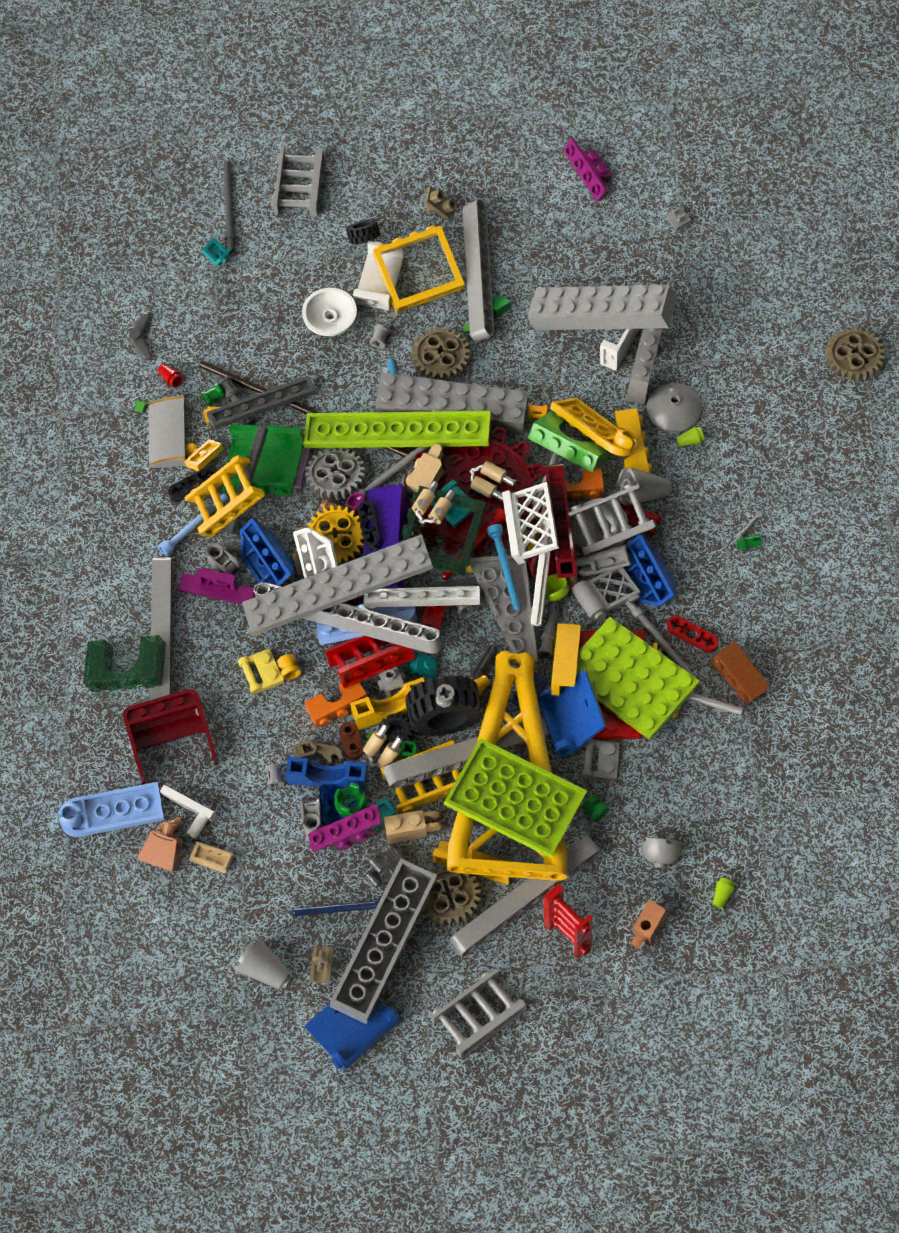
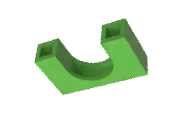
[528,410,613,472]

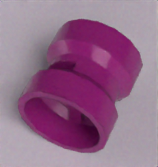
[347,492,366,516]

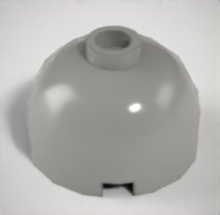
[642,838,682,868]

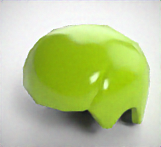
[545,574,569,602]

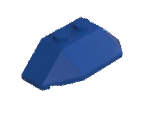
[240,518,294,586]
[624,533,677,606]

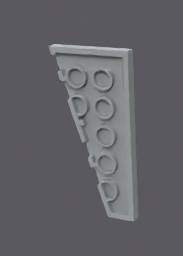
[468,555,538,664]

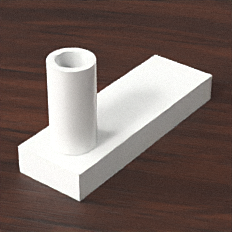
[160,785,218,840]

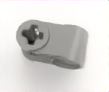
[206,543,241,573]
[300,798,322,836]

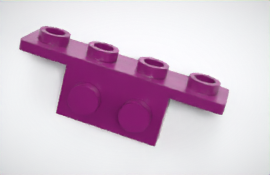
[563,139,612,202]
[178,568,255,605]
[308,805,382,852]

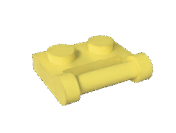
[238,648,284,695]

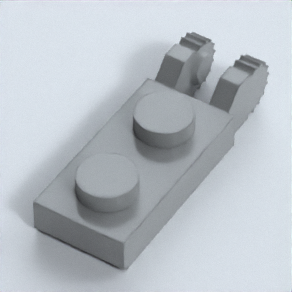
[575,545,631,576]

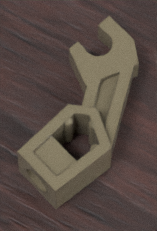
[292,740,344,765]

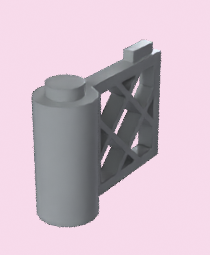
[571,567,641,621]

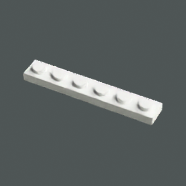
[364,586,480,608]

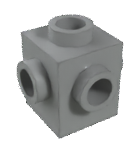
[377,666,406,698]

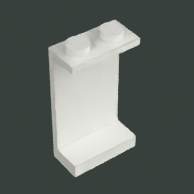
[353,241,404,310]
[600,329,640,371]

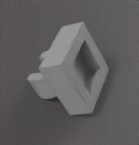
[666,207,691,231]

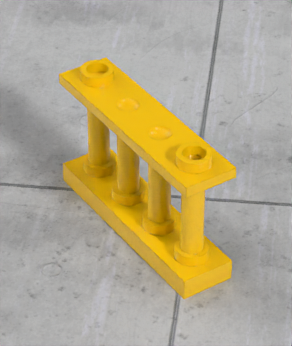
[184,455,265,537]
[380,740,460,814]

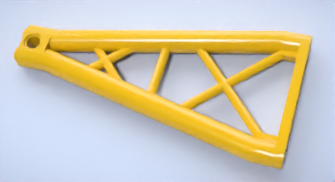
[447,651,568,881]

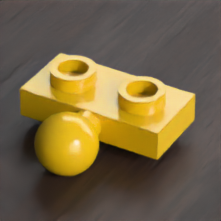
[184,439,224,471]

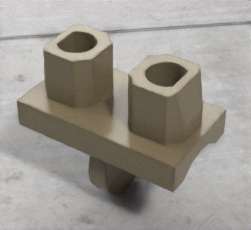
[423,187,456,219]
[309,946,334,984]

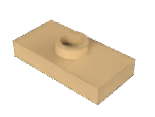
[189,841,234,874]

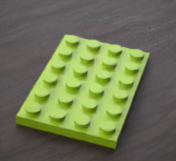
[576,617,700,741]
[444,738,587,858]

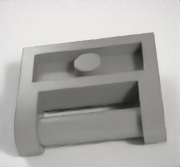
[581,739,620,781]

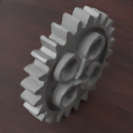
[305,448,366,501]

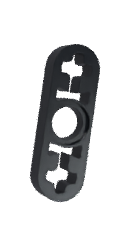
[168,467,217,502]
[358,500,384,551]

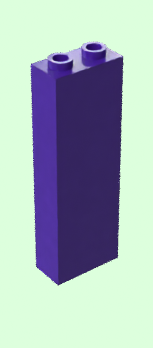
[363,484,410,589]

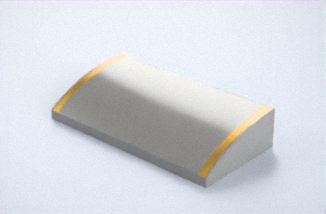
[148,395,186,468]

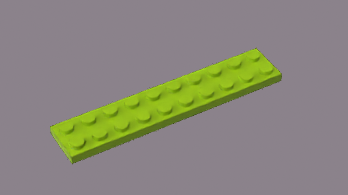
[303,411,492,448]

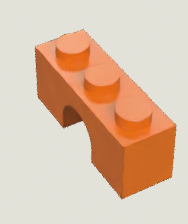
[565,468,604,501]
[304,682,367,728]

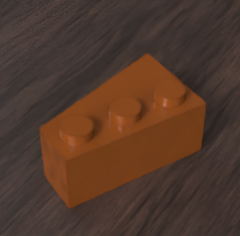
[708,641,770,704]

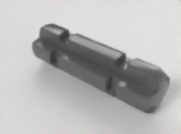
[471,645,497,679]

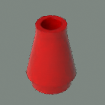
[157,363,183,388]

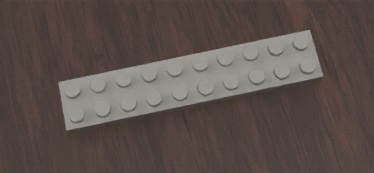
[242,534,433,636]

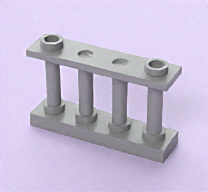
[271,146,324,216]
[568,482,657,556]
[431,968,526,1059]

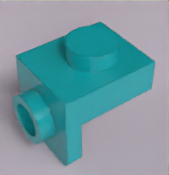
[201,237,232,266]
[407,652,439,678]

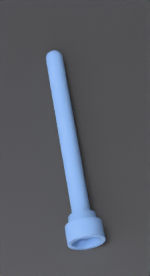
[158,493,229,557]

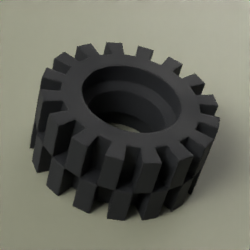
[346,219,380,245]
[378,713,414,748]

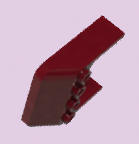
[123,689,218,785]

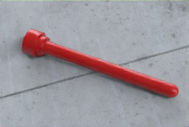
[442,508,506,580]

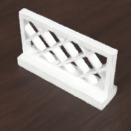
[502,482,559,565]

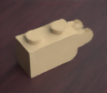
[405,444,444,496]
[384,810,442,844]

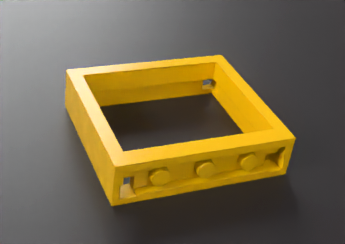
[372,225,465,313]

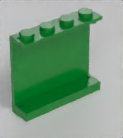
[219,424,304,497]

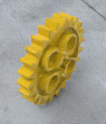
[307,505,364,565]

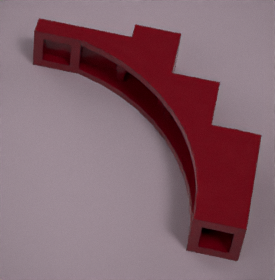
[545,464,577,578]

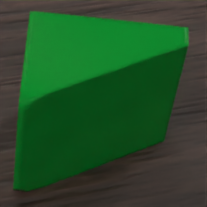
[492,295,512,318]

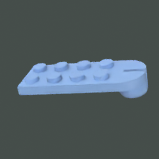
[316,604,418,645]
[58,782,164,837]

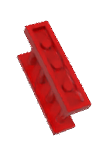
[325,636,415,688]
[543,884,592,958]

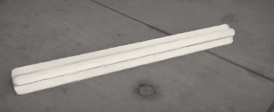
[531,517,555,626]

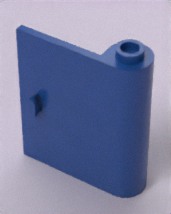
[538,670,606,757]
[304,1000,400,1070]

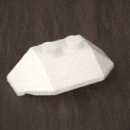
[293,528,338,579]

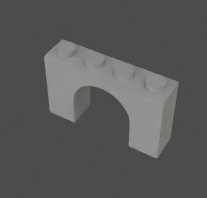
[626,328,663,404]

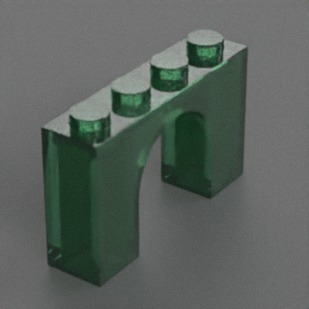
[83,635,166,692]

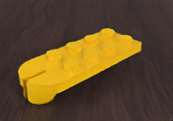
[550,397,637,456]

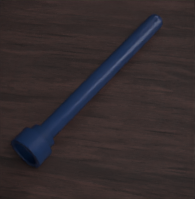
[292,896,382,916]

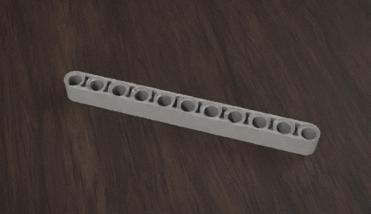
[254,582,443,654]

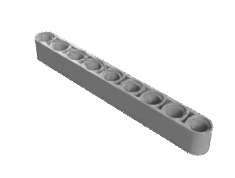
[463,199,494,343]
[150,557,173,700]
[383,718,551,789]
[450,836,601,957]

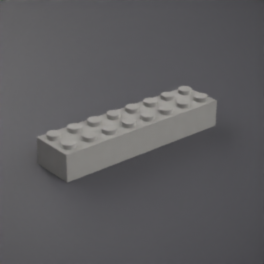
[527,285,677,330]
[376,372,528,434]
[330,859,437,1024]

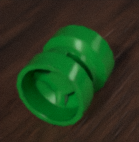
[581,794,609,822]

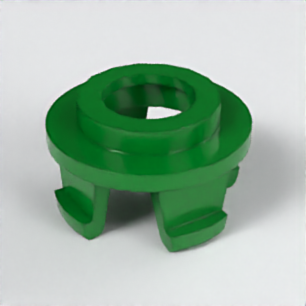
[334,783,367,817]

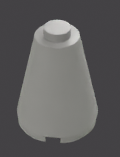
[617,468,672,505]
[234,936,291,989]

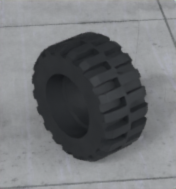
[405,675,483,736]

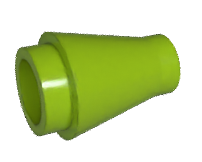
[676,426,705,447]
[712,877,735,909]

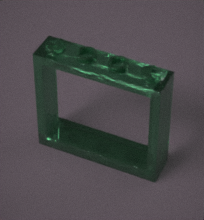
[398,486,486,576]

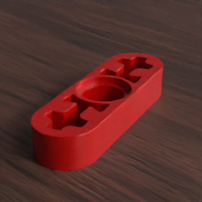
[667,616,718,653]

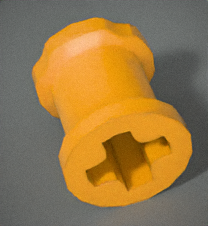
[528,403,548,420]

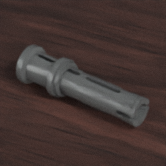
[218,376,258,425]
[538,602,561,659]

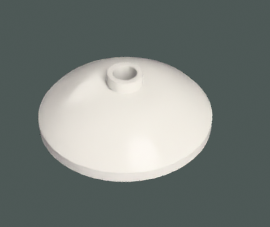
[302,288,357,336]

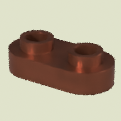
[339,722,364,760]

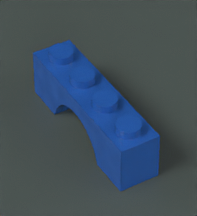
[286,757,368,791]

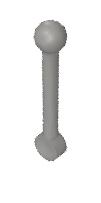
[736,511,763,539]

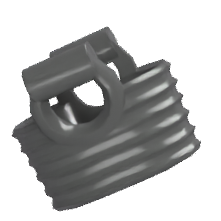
[366,843,405,888]

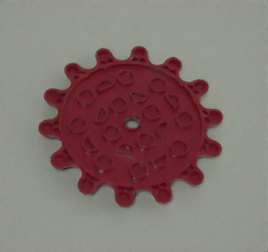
[404,427,545,558]

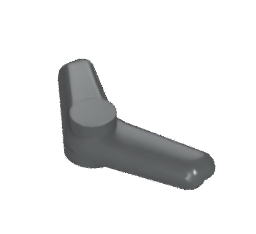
[129,313,152,360]

